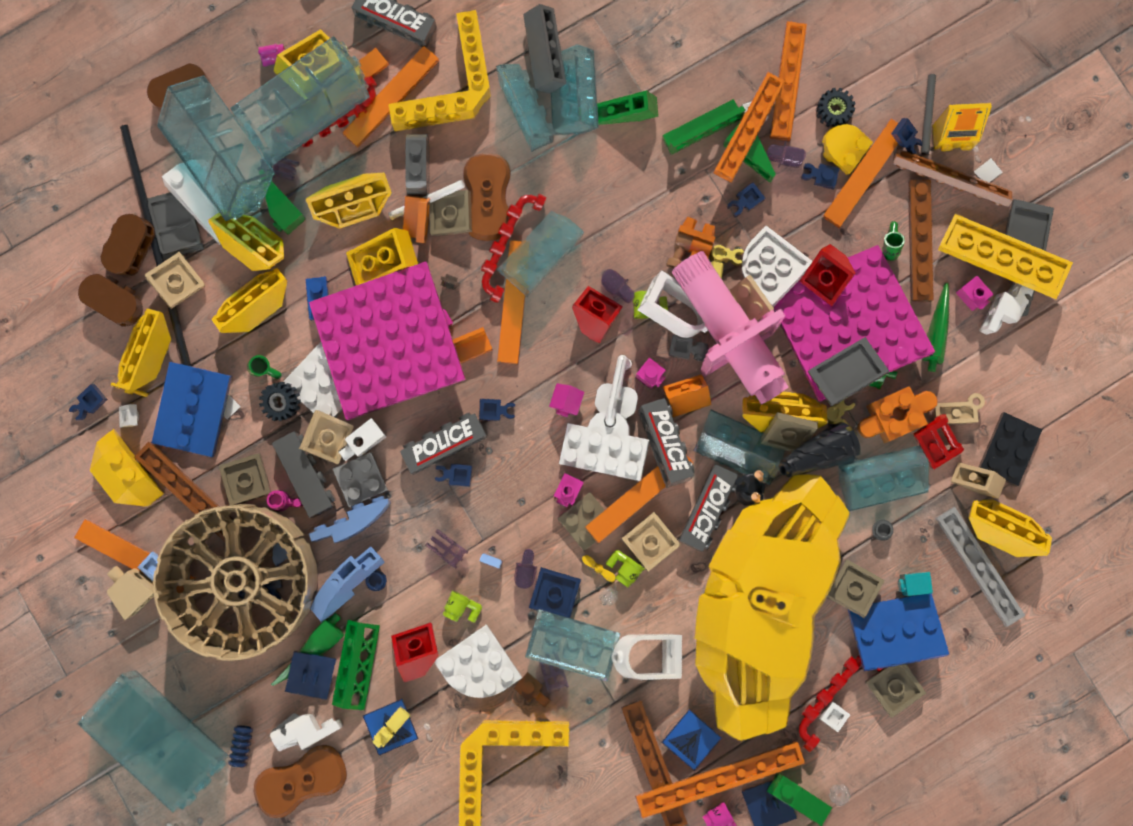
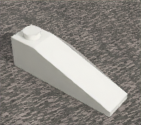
[162,160,226,245]

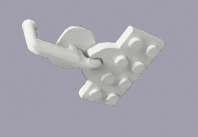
[559,355,650,481]

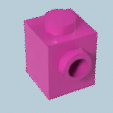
[956,276,993,311]
[635,358,666,390]
[549,383,584,417]
[554,473,584,507]

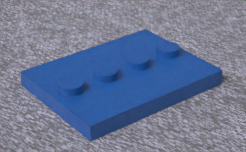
[151,362,232,457]
[848,593,949,671]

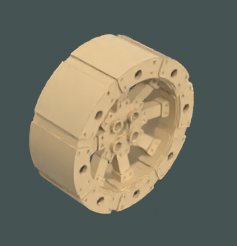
[153,504,318,660]

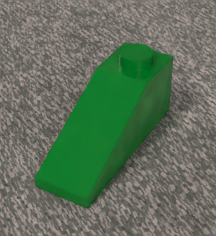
[592,90,659,125]
[723,123,776,183]
[258,170,306,235]
[767,773,832,826]

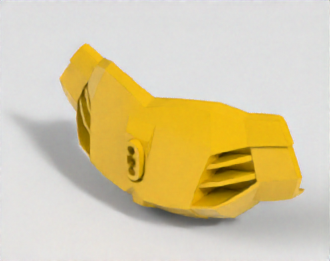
[694,474,850,741]

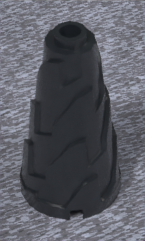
[779,422,861,477]

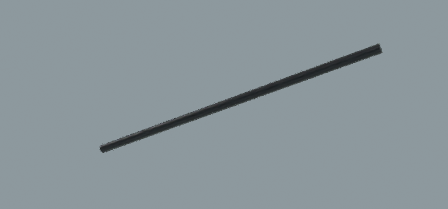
[120,125,192,366]

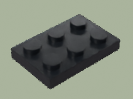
[979,412,1043,486]

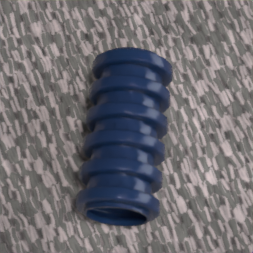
[228,725,254,768]

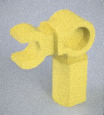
[709,245,744,279]
[827,399,857,435]
[372,707,411,748]

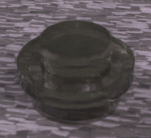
[440,274,461,291]

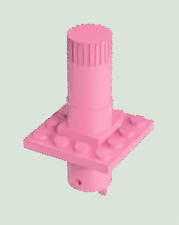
[672,251,788,404]

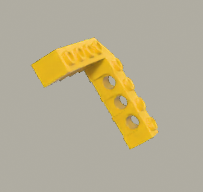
[389,10,491,131]
[459,720,569,826]

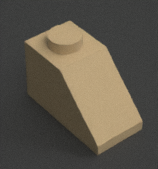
[951,462,1006,499]

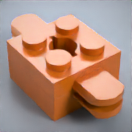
[857,386,937,443]

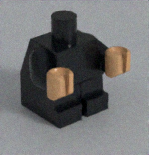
[735,470,765,505]

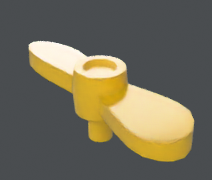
[110,382,149,397]
[582,555,615,582]

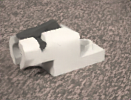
[979,282,1035,335]
[270,713,343,751]

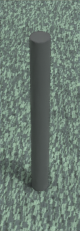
[921,74,936,154]

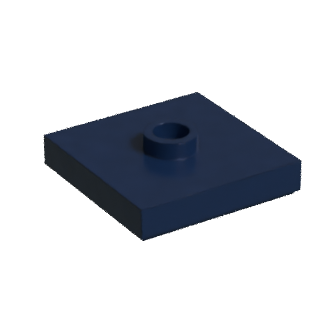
[529,567,581,620]

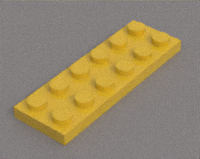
[938,214,1073,299]

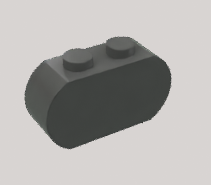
[405,134,430,196]

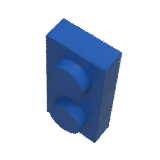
[305,276,329,320]

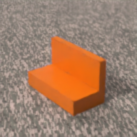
[403,196,430,243]
[453,327,493,363]
[663,374,712,418]

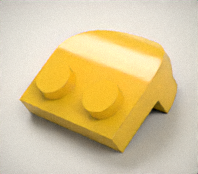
[822,125,873,174]

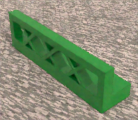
[662,99,746,155]
[332,620,380,710]

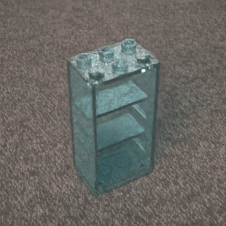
[230,36,370,167]
[157,75,275,221]
[77,670,229,813]

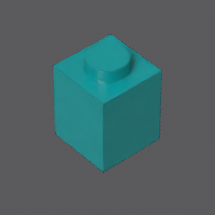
[898,572,933,596]

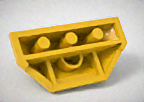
[306,173,392,229]
[208,210,284,271]
[211,268,287,333]
[117,309,171,392]
[742,392,828,432]
[89,429,164,507]
[969,499,1052,557]

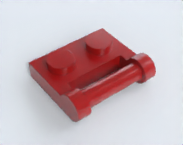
[913,414,964,470]

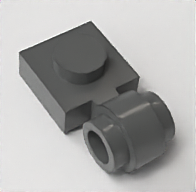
[669,334,709,361]

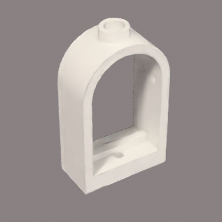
[638,270,708,338]
[612,634,682,680]

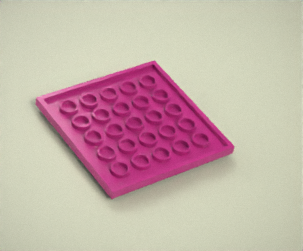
[773,245,935,402]
[309,262,466,420]

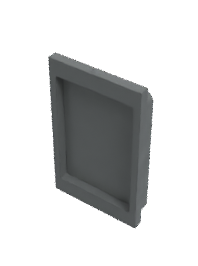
[148,192,204,260]
[1005,199,1054,251]
[808,337,889,406]

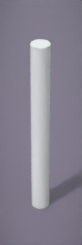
[388,180,465,220]

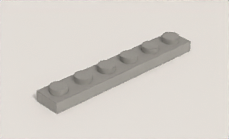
[935,507,1025,627]

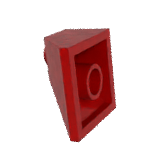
[799,244,856,306]
[572,286,623,344]
[391,622,439,683]

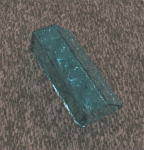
[551,44,599,135]
[496,64,555,152]
[497,211,584,297]
[693,409,785,485]
[838,446,929,512]
[525,609,621,682]

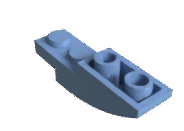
[309,496,391,543]
[310,547,385,622]

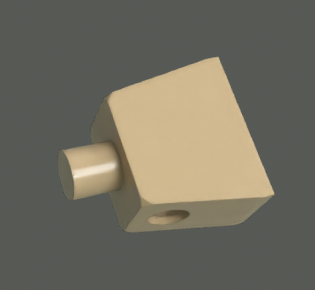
[107,566,154,620]

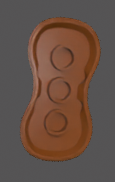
[463,153,511,241]
[253,745,347,818]

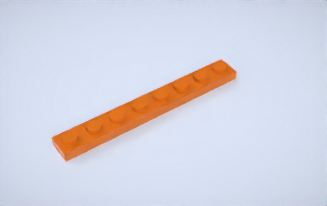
[635,742,805,818]

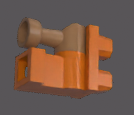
[666,217,715,269]

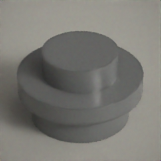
[872,520,894,541]

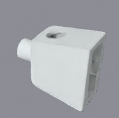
[338,418,386,461]

